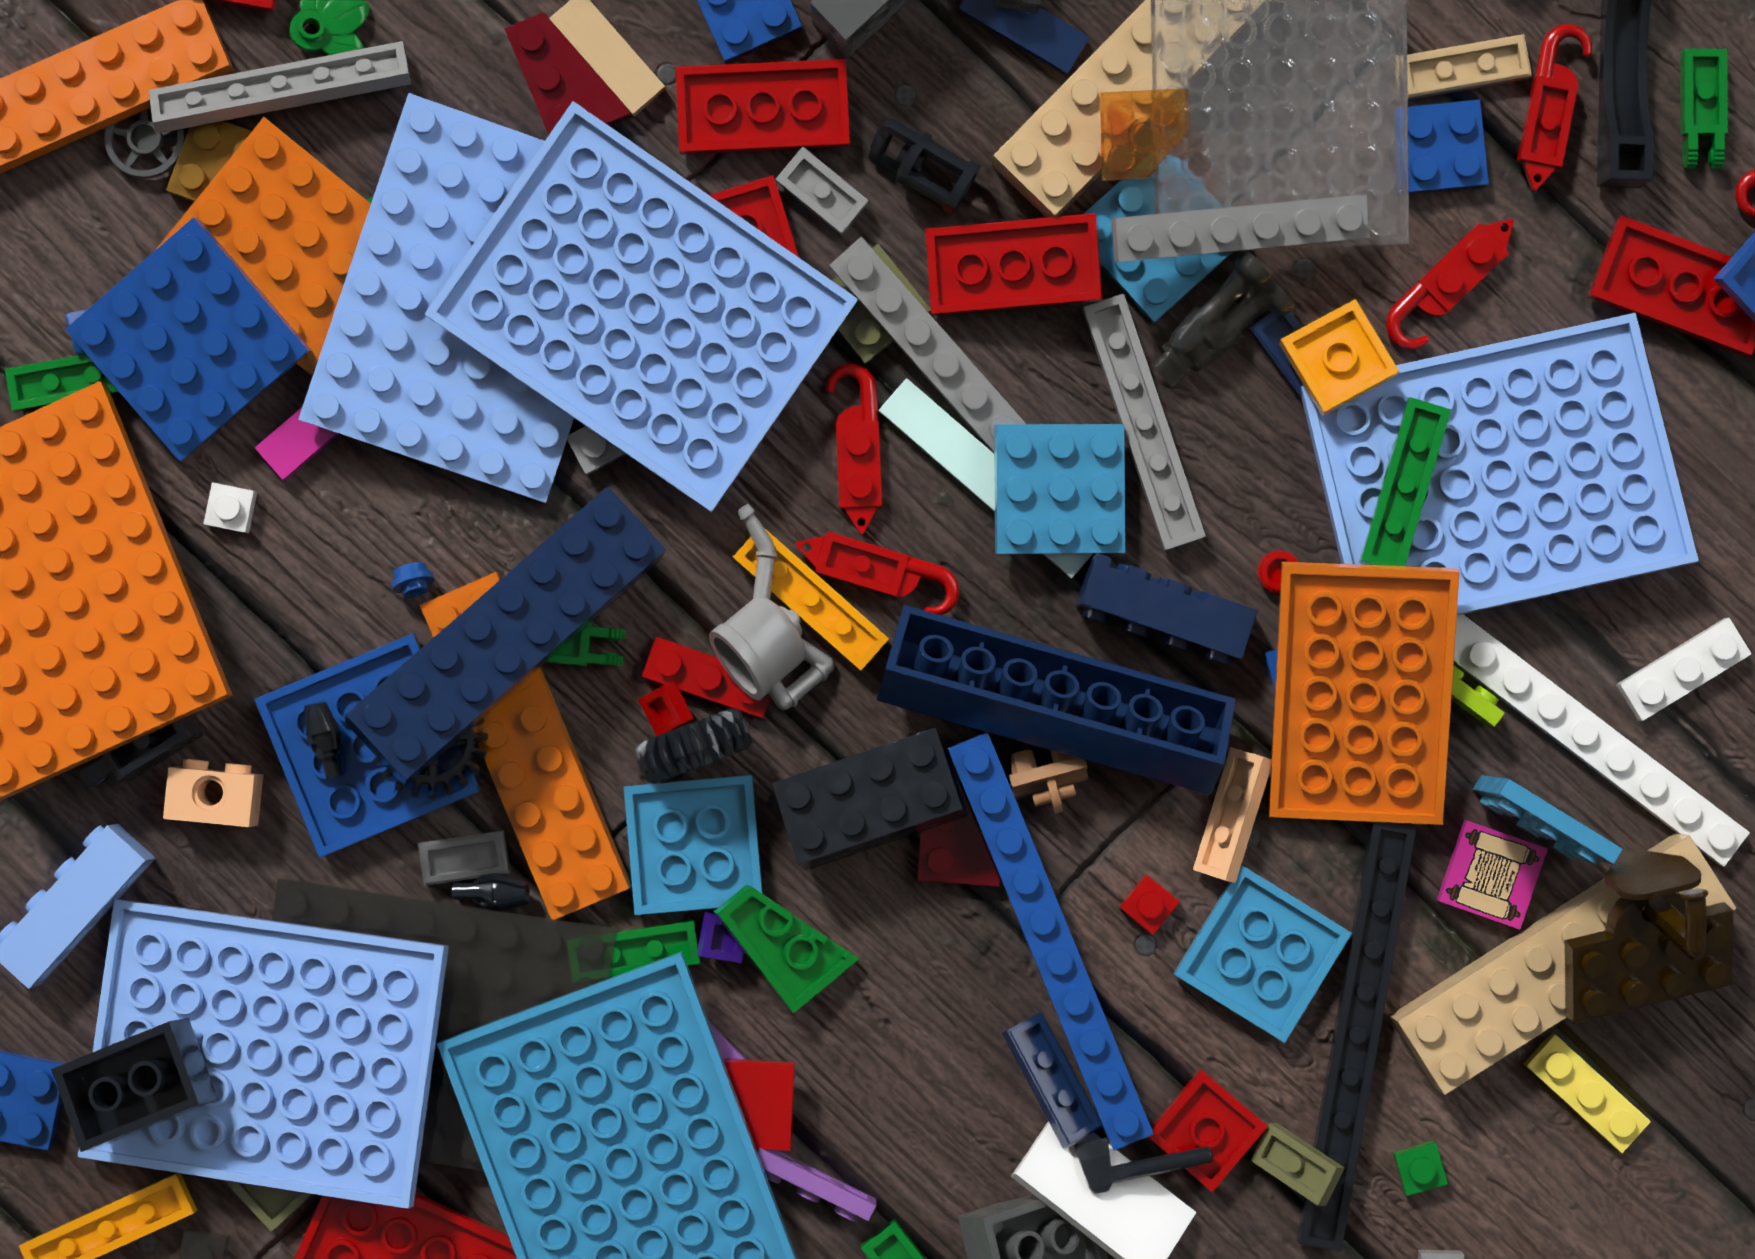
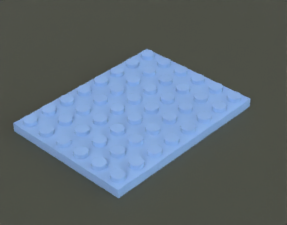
[298,93,574,503]
[425,101,858,513]
[1301,313,1699,615]
[78,899,449,1209]

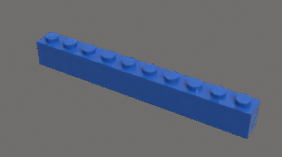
[947,732,1154,1150]

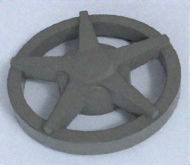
[104,108,186,178]

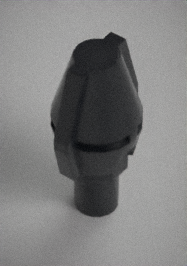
[304,701,343,779]
[452,875,530,910]

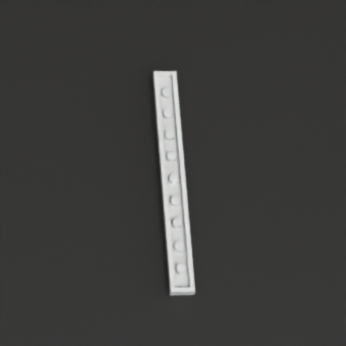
[1454,614,1750,866]

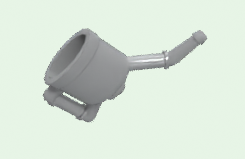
[709,504,835,710]

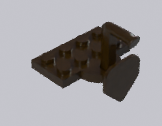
[1565,848,1733,1024]

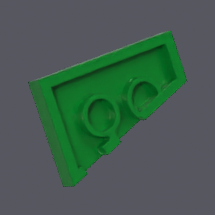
[713,885,859,1013]

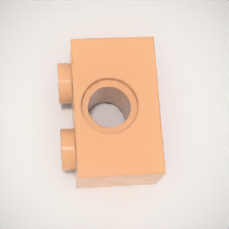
[163,759,263,827]

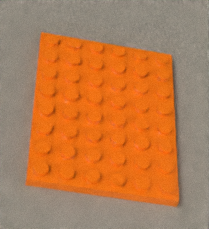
[0,381,233,801]

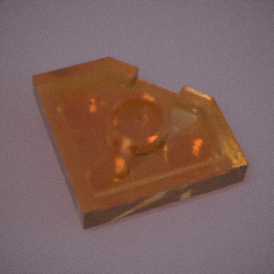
[1100,88,1190,181]

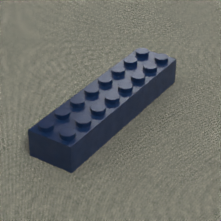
[345,486,666,787]
[877,605,1236,795]

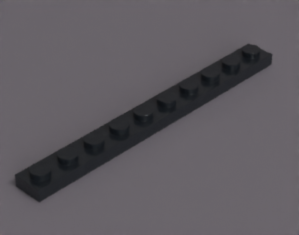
[1296,822,1417,1252]

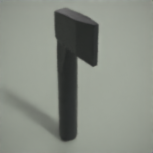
[1074,1137,1213,1194]

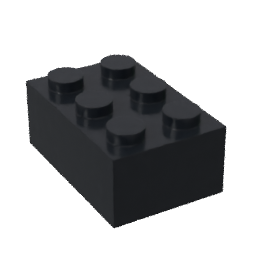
[51,1018,218,1152]

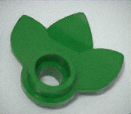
[289,0,370,55]

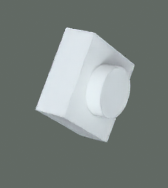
[203,482,257,534]

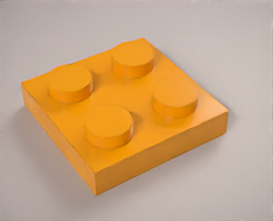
[1279,299,1399,416]

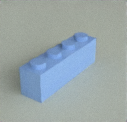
[0,824,156,989]

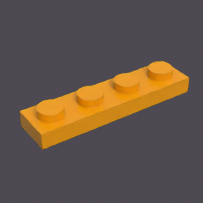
[733,528,889,671]
[19,1173,198,1259]

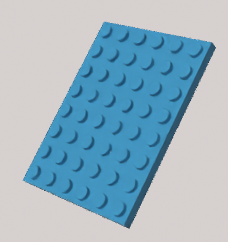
[437,951,797,1259]

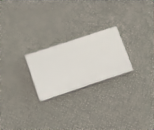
[1011,1121,1196,1259]

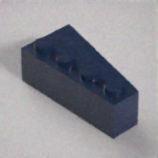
[1075,553,1258,665]

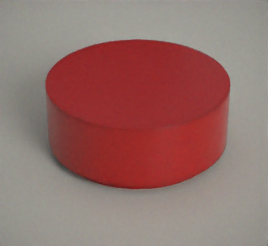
[1257,550,1299,593]

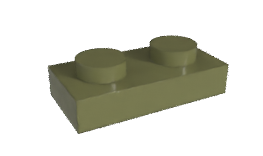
[1251,1123,1345,1206]

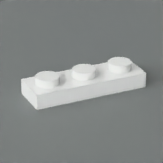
[1616,618,1751,721]

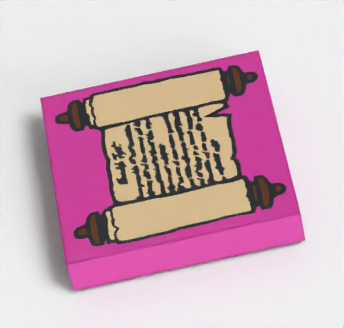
[1437,820,1548,930]

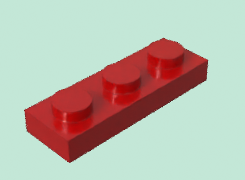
[642,636,771,718]

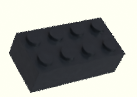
[772,727,968,871]

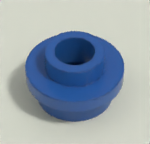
[391,562,435,598]

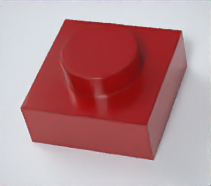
[638,680,693,736]
[1119,873,1180,935]

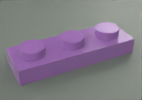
[757,1148,876,1222]

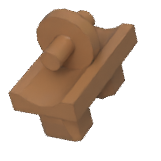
[1009,750,1088,814]

